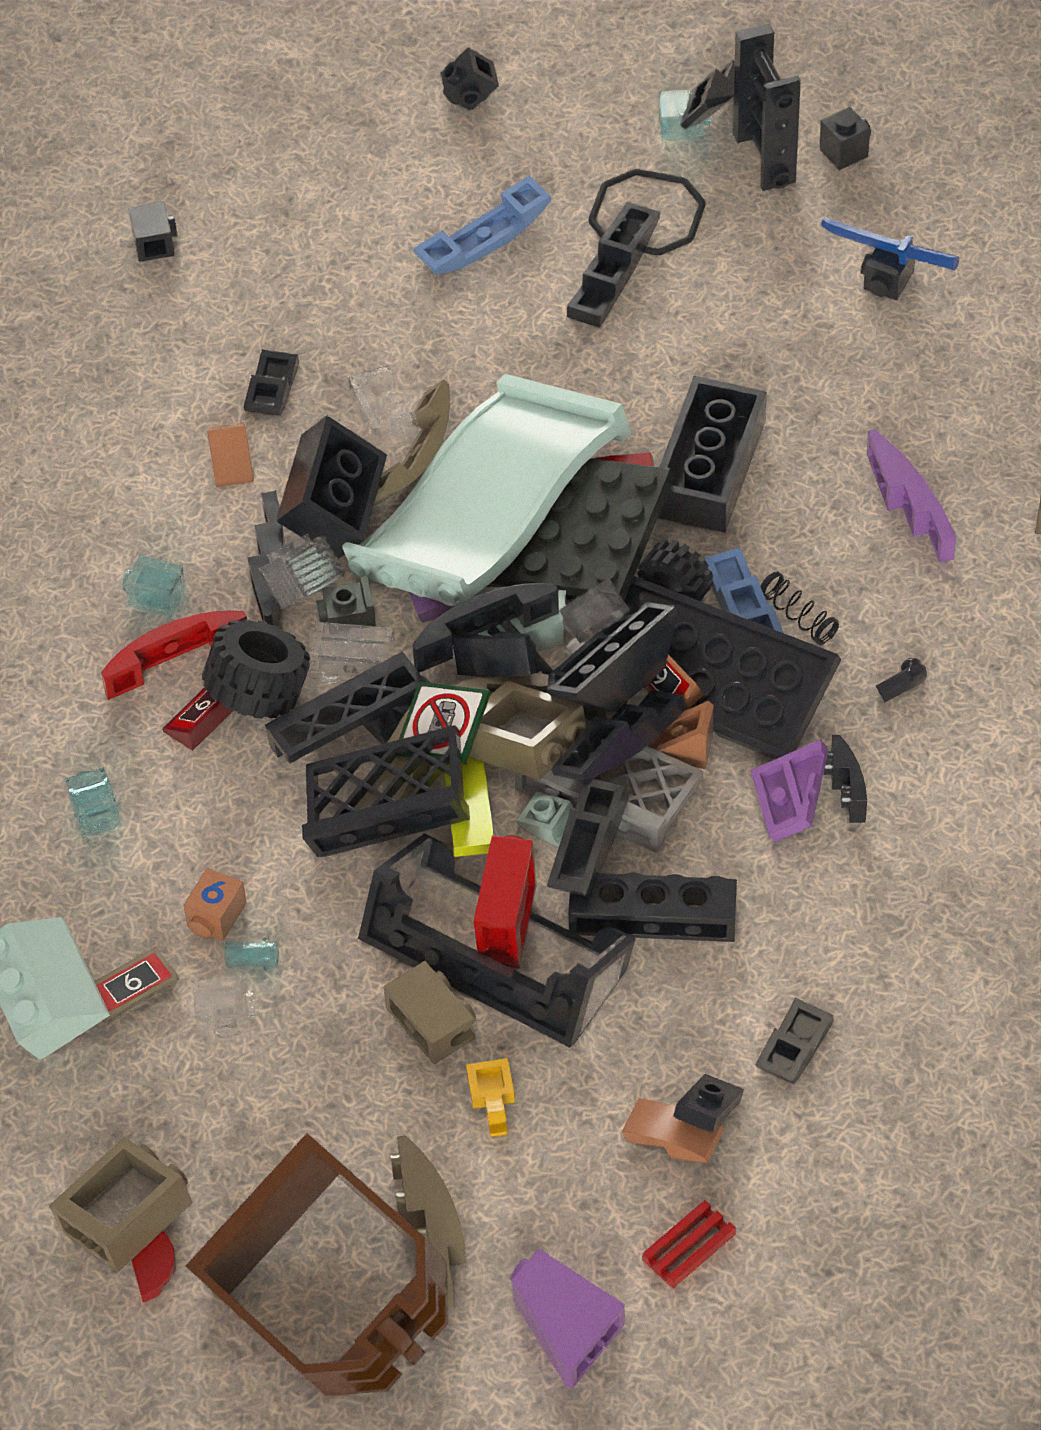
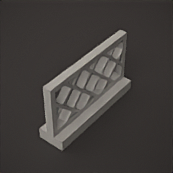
[515,719,704,853]

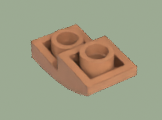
[622,1098,724,1163]

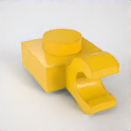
[466,1058,515,1137]

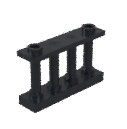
[733,23,801,191]

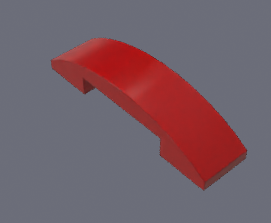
[101,610,247,700]

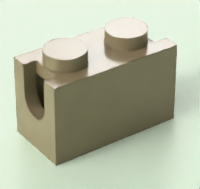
[384,961,477,1065]

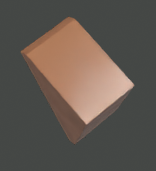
[207,422,254,487]
[648,701,714,769]

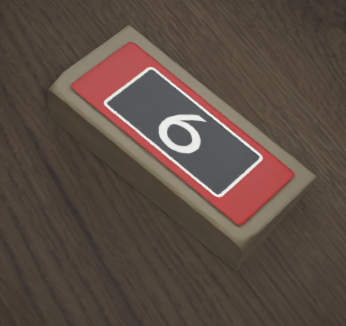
[94,946,180,1024]

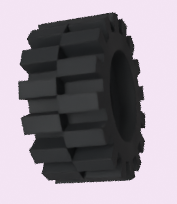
[637,540,713,601]

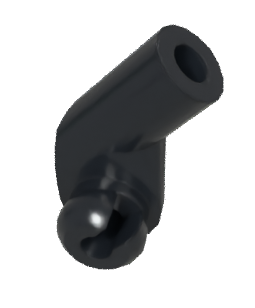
[875,657,927,702]

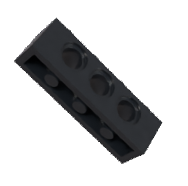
[568,872,737,942]

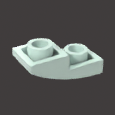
[517,791,573,847]

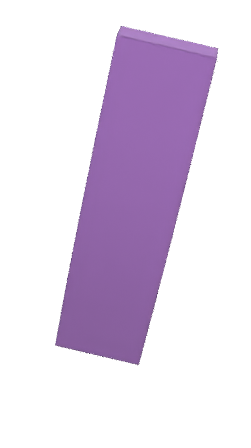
[867,429,956,562]

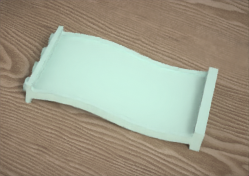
[342,374,632,606]

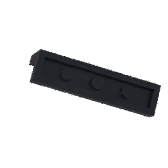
[265,651,426,763]

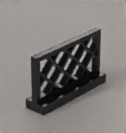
[302,725,470,857]

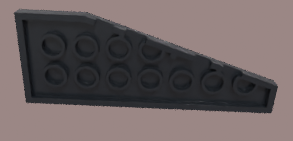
[566,576,841,759]

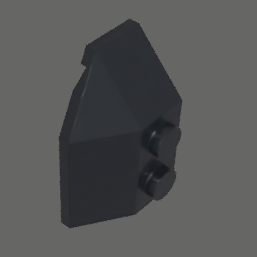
[547,602,678,712]

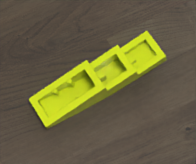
[444,757,494,857]

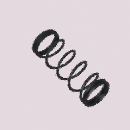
[760,571,839,645]

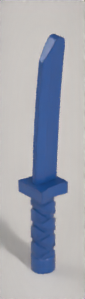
[821,218,959,270]

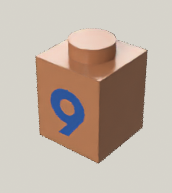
[183,868,247,941]

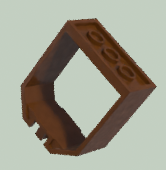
[185,1133,448,1396]

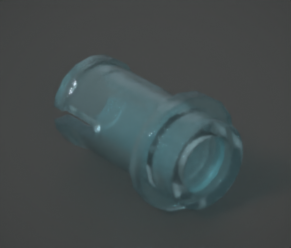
[225,937,279,971]

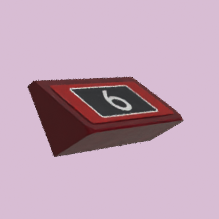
[162,687,234,751]

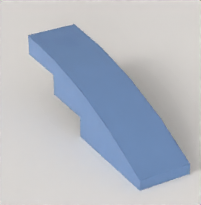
[703,547,784,633]

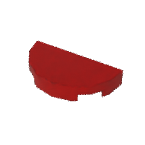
[131,1231,176,1303]

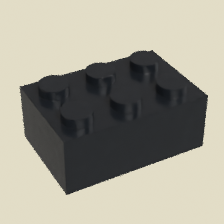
[276,415,387,560]

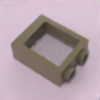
[469,681,587,780]
[49,1137,193,1272]

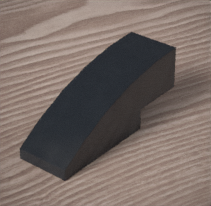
[547,778,629,897]

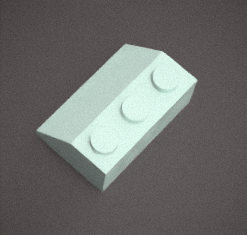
[0,917,110,1060]

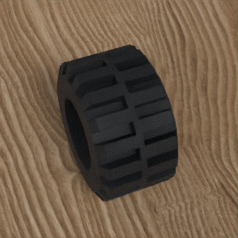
[202,619,310,719]

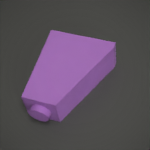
[511,1248,625,1389]

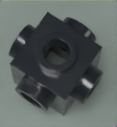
[440,47,499,110]

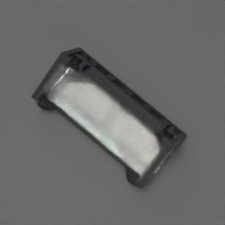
[358,833,636,1048]

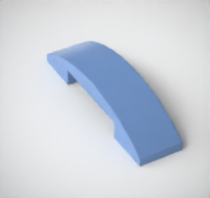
[413,176,551,274]

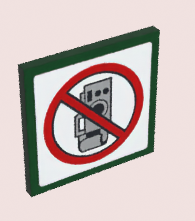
[398,682,491,764]

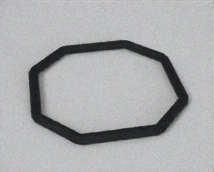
[588,169,706,255]

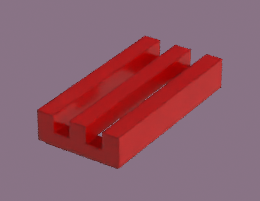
[642,1200,736,1289]

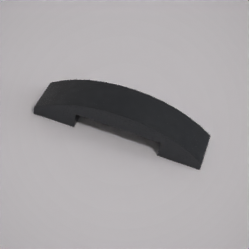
[412,583,559,673]

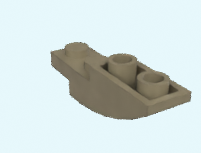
[390,1135,466,1306]

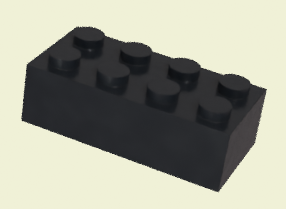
[658,376,767,533]

